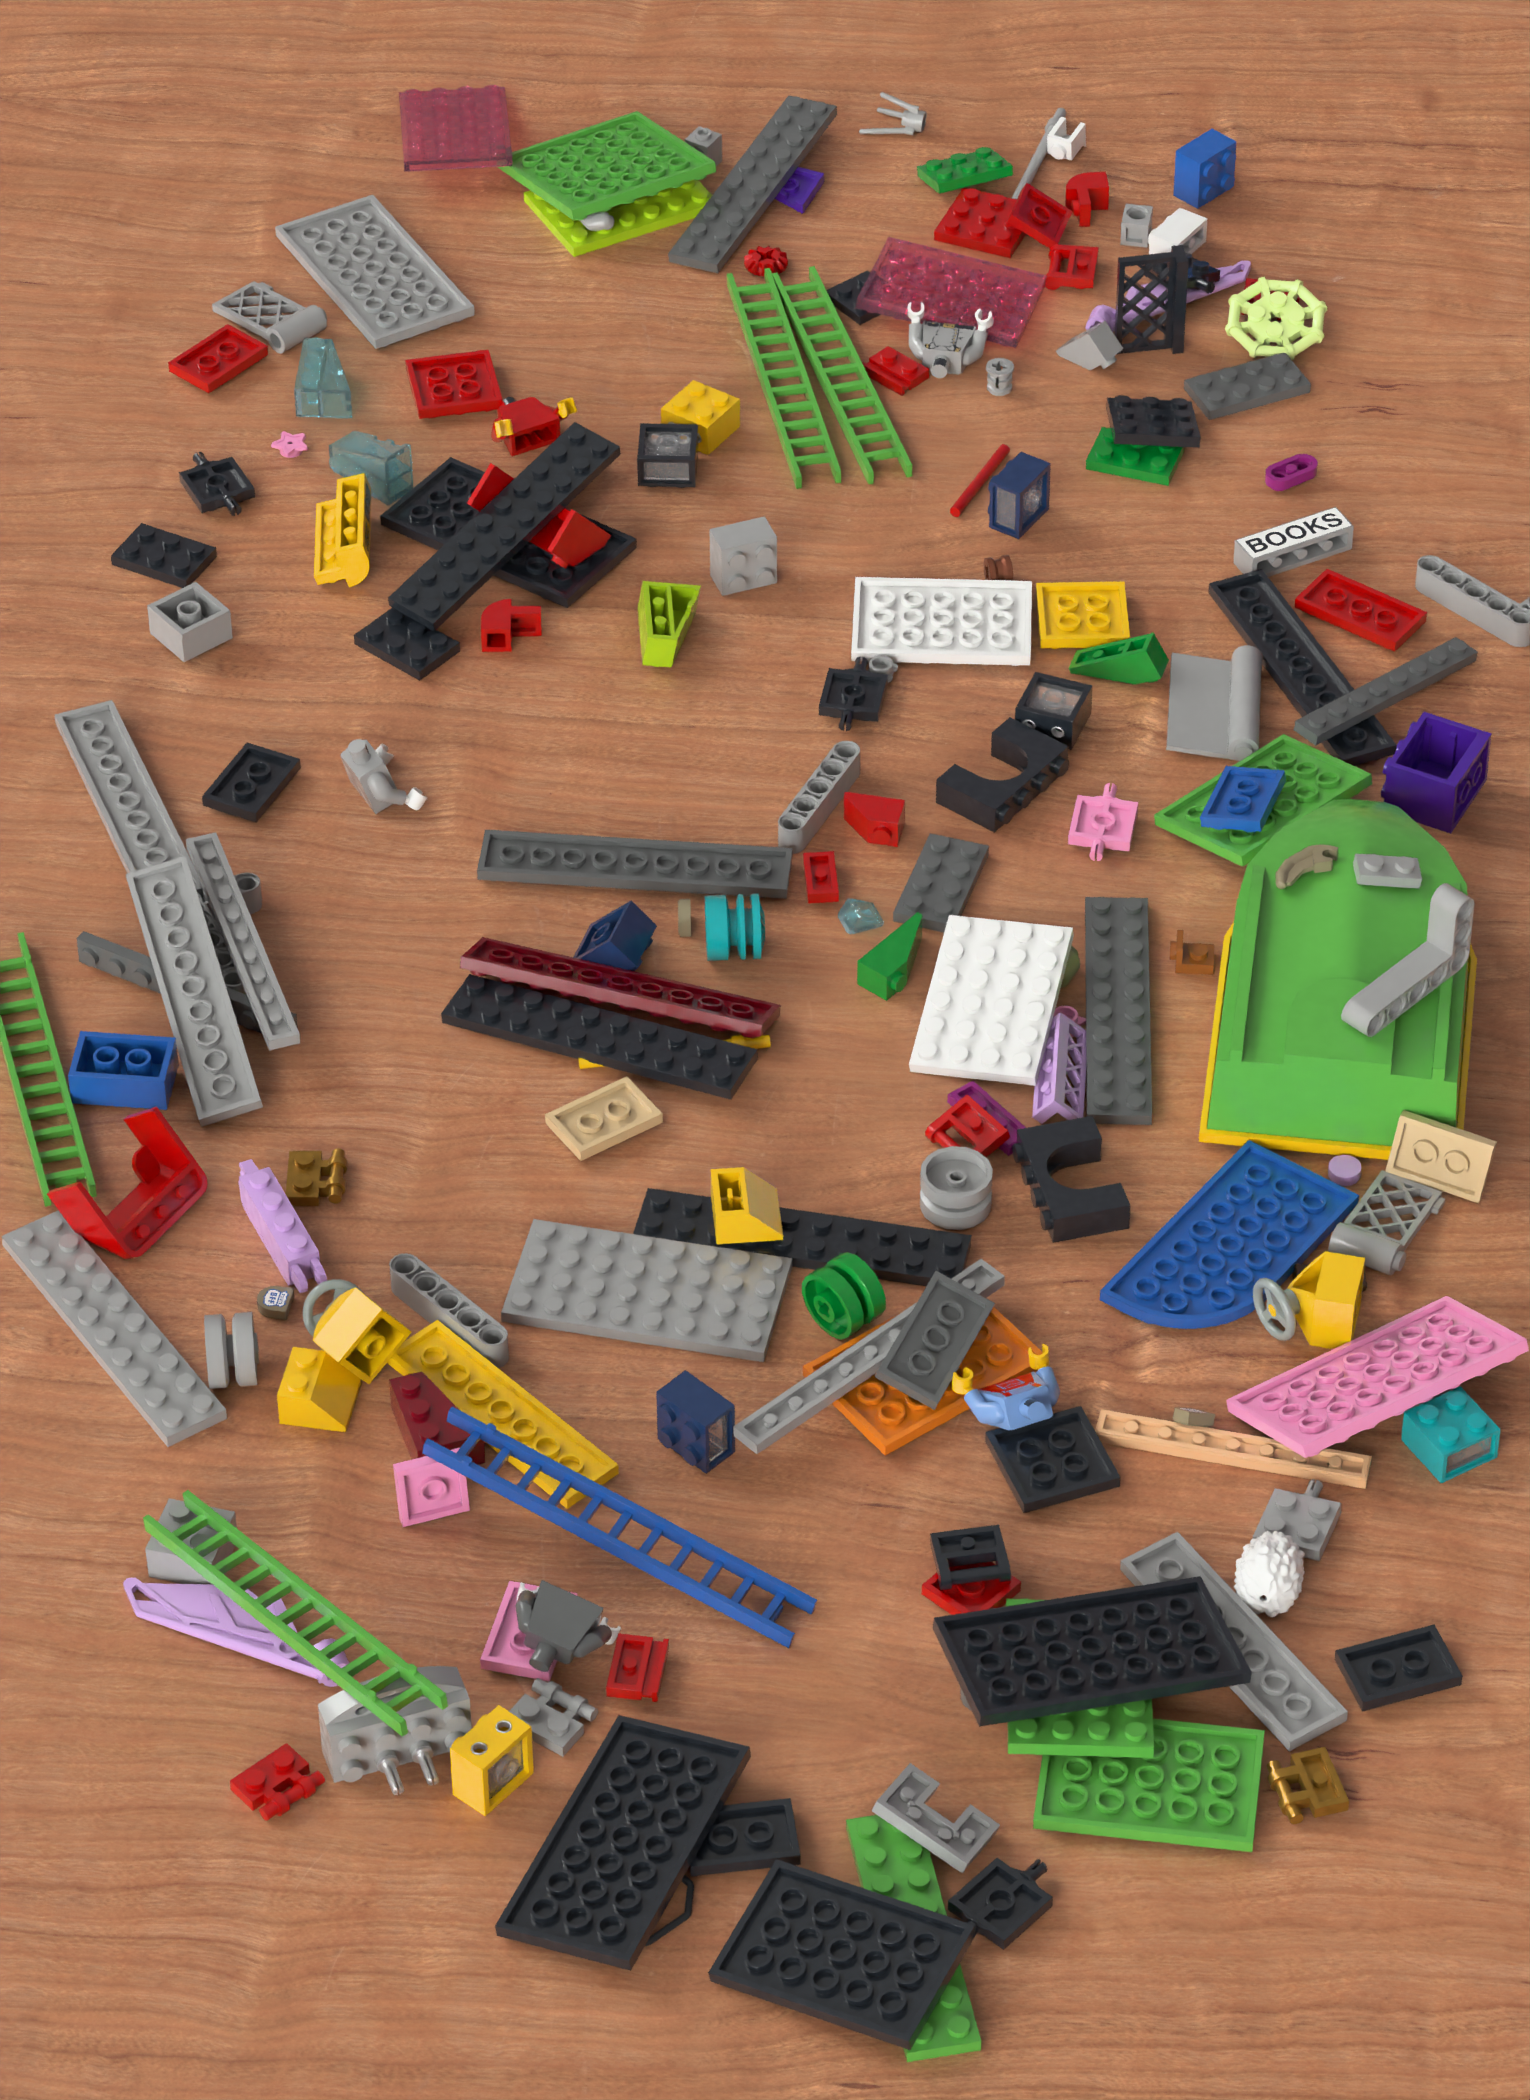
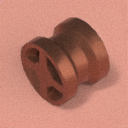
[984,555,1013,581]

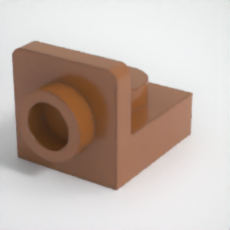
[1169,930,1214,975]

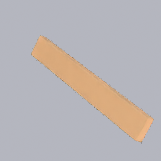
[1095,1409,1372,1489]

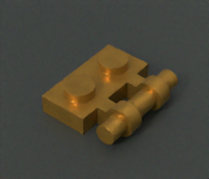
[286,1148,348,1206]
[1266,1747,1349,1825]

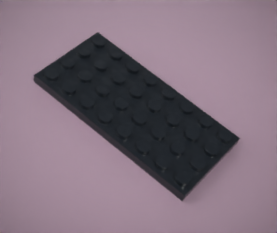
[380,457,637,608]
[933,1576,1252,1727]
[495,1715,751,1971]

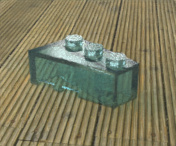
[294,337,352,418]
[329,431,413,505]

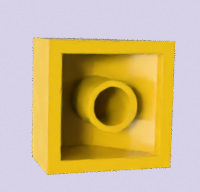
[277,1347,361,1432]

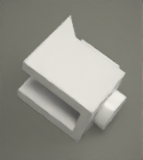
[1047,117,1086,161]

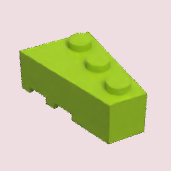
[637,581,701,667]

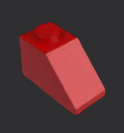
[844,792,905,847]

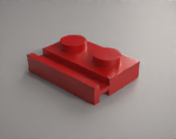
[862,346,929,396]
[606,1633,669,1702]

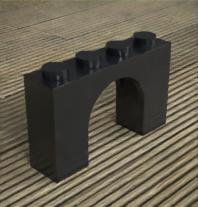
[936,717,1069,833]
[1012,1116,1130,1243]

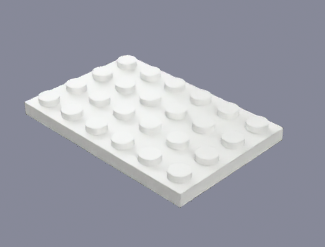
[851,577,1032,666]
[909,915,1074,1086]

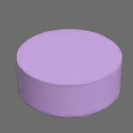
[1328,1155,1362,1186]

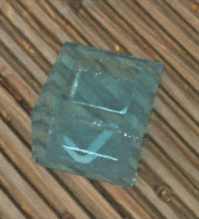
[838,898,884,934]

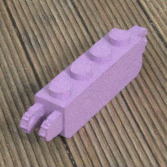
[238,1159,327,1293]

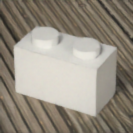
[1148,208,1207,254]

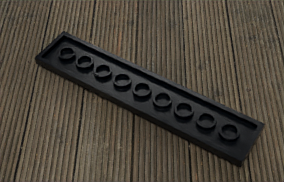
[388,422,621,631]
[1208,569,1397,766]
[441,974,758,1100]
[633,1188,972,1286]

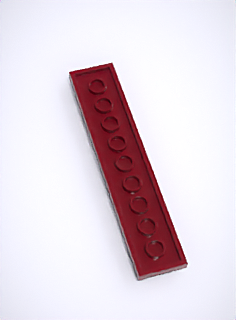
[460,937,781,1038]

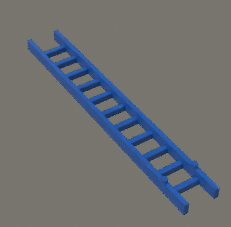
[422,1406,817,1648]

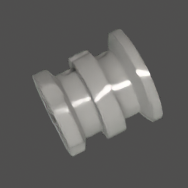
[986,358,1014,396]

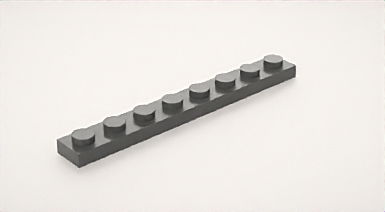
[1294,637,1478,746]
[76,931,298,1033]

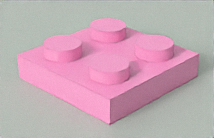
[393,1448,470,1527]

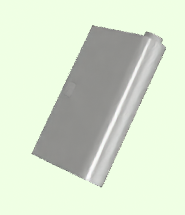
[1166,645,1262,761]

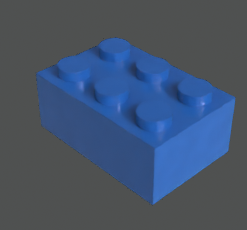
[68,1031,179,1110]

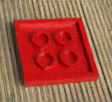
[934,187,1026,258]
[405,349,503,419]

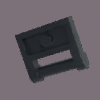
[930,1525,1011,1590]

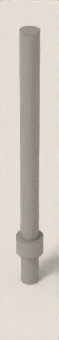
[1012,108,1067,199]

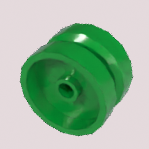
[802,1252,886,1340]

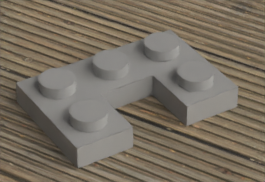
[872,1763,1000,1873]

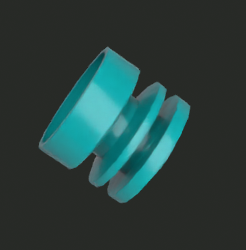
[705,894,765,961]

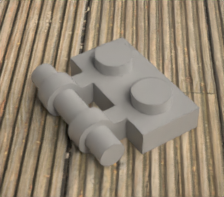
[509,1678,598,1757]

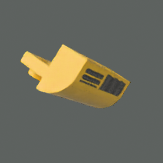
[314,473,371,587]

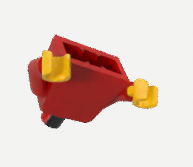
[491,397,578,457]

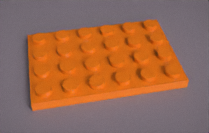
[803,1307,1043,1456]

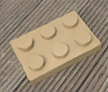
[545,1076,663,1161]
[1385,1110,1497,1203]

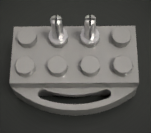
[318,1666,472,1795]

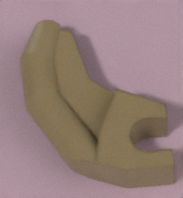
[1275,844,1338,889]

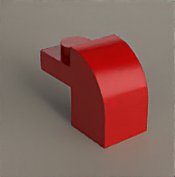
[1065,171,1109,227]
[481,599,542,652]

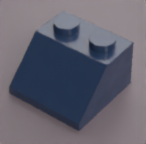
[573,900,657,971]

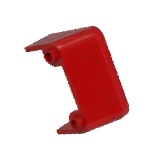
[467,463,611,569]
[47,1107,208,1259]

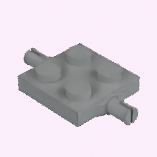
[1253,1479,1342,1561]

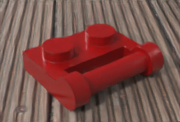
[1044,244,1099,290]
[925,1094,1011,1157]

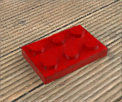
[168,324,268,393]

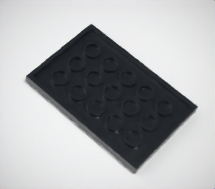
[708,1859,976,2050]

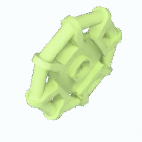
[1225,277,1327,360]

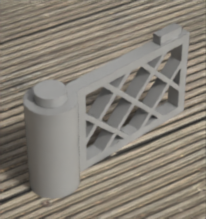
[212,281,327,354]
[1328,1170,1446,1275]

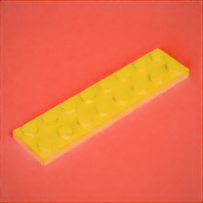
[387,1320,619,1509]

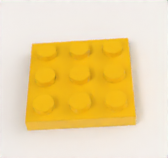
[1036,581,1130,649]

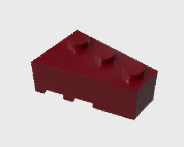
[389,1371,485,1465]

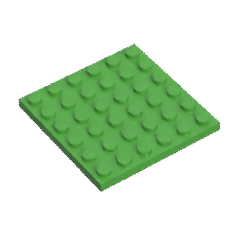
[496,111,716,220]

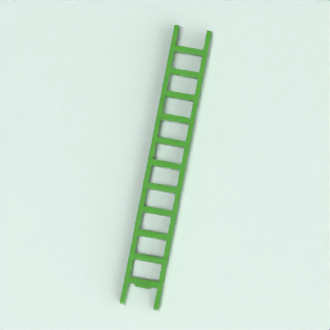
[772,266,912,484]
[727,268,841,489]
[0,932,97,1207]
[143,1490,448,1737]

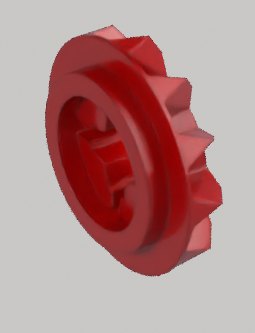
[744,245,788,277]

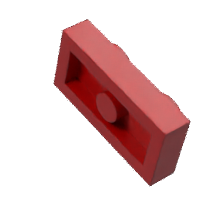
[803,851,839,903]

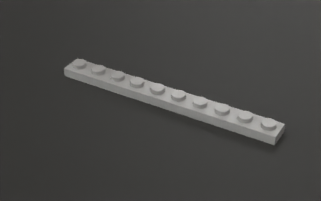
[186,832,300,1051]
[733,1259,1005,1454]

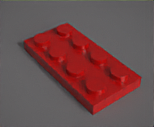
[1294,569,1427,652]

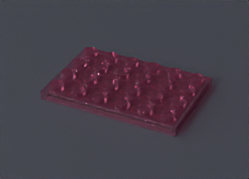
[399,85,513,172]
[856,237,1047,348]

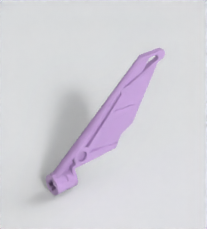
[1085,261,1251,332]
[123,1578,349,1687]

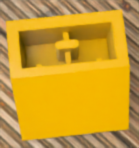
[711,1167,783,1244]

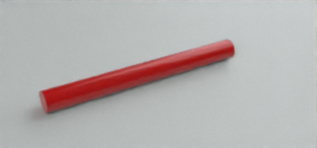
[950,444,1010,517]

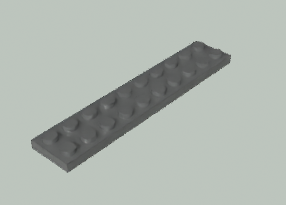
[668,95,837,273]
[477,830,793,899]
[1085,897,1152,1125]

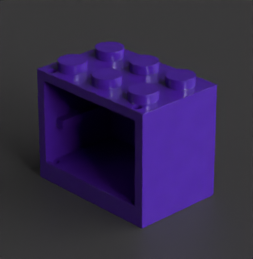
[1381,712,1492,834]

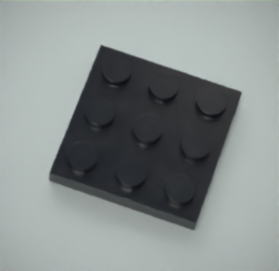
[1106,395,1201,448]
[985,1406,1121,1513]

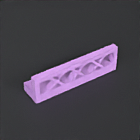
[1032,1012,1086,1124]

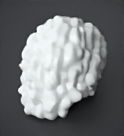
[1234,1531,1305,1617]

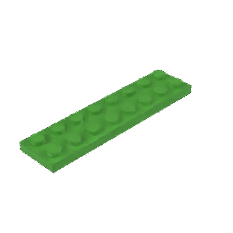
[846,1815,981,2062]

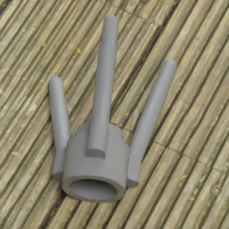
[859,92,927,136]

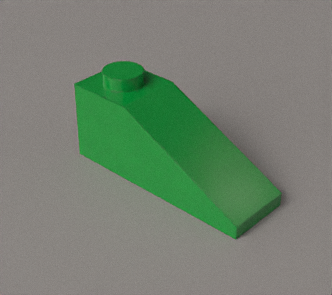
[1068,633,1169,684]
[857,912,923,1001]

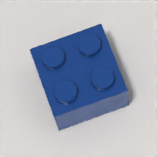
[1173,129,1237,209]

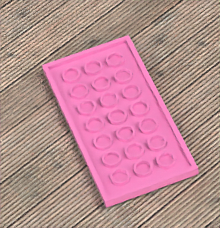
[1226,1296,1529,1458]

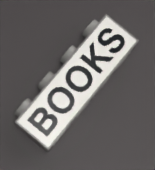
[1233,507,1354,577]

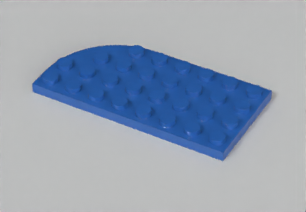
[1100,1140,1359,1329]

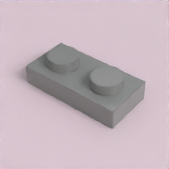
[1353,854,1422,889]

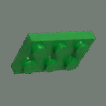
[917,147,1013,194]
[1086,427,1184,486]

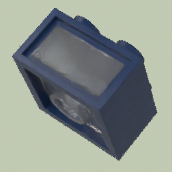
[988,452,1051,539]
[656,1370,735,1474]

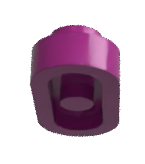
[1265,454,1318,491]

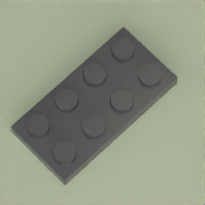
[1184,353,1311,420]
[893,833,989,932]
[875,1271,995,1410]

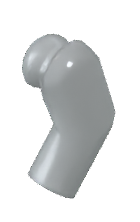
[579,212,614,231]

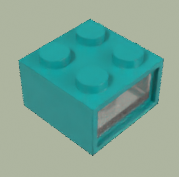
[1401,1386,1501,1483]

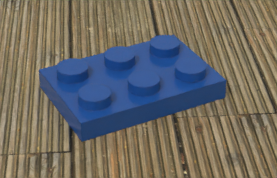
[1200,766,1286,832]

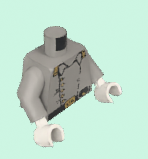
[908,302,994,378]
[340,739,427,814]

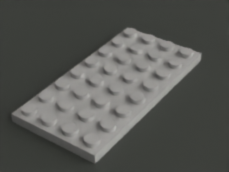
[275,195,475,349]
[501,1219,792,1362]

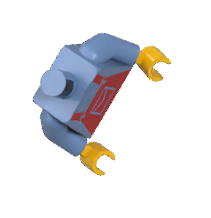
[952,1344,1060,1430]

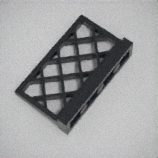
[1115,245,1189,354]

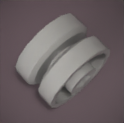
[920,1146,993,1230]
[204,1312,259,1389]

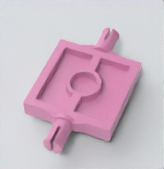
[1068,783,1138,861]

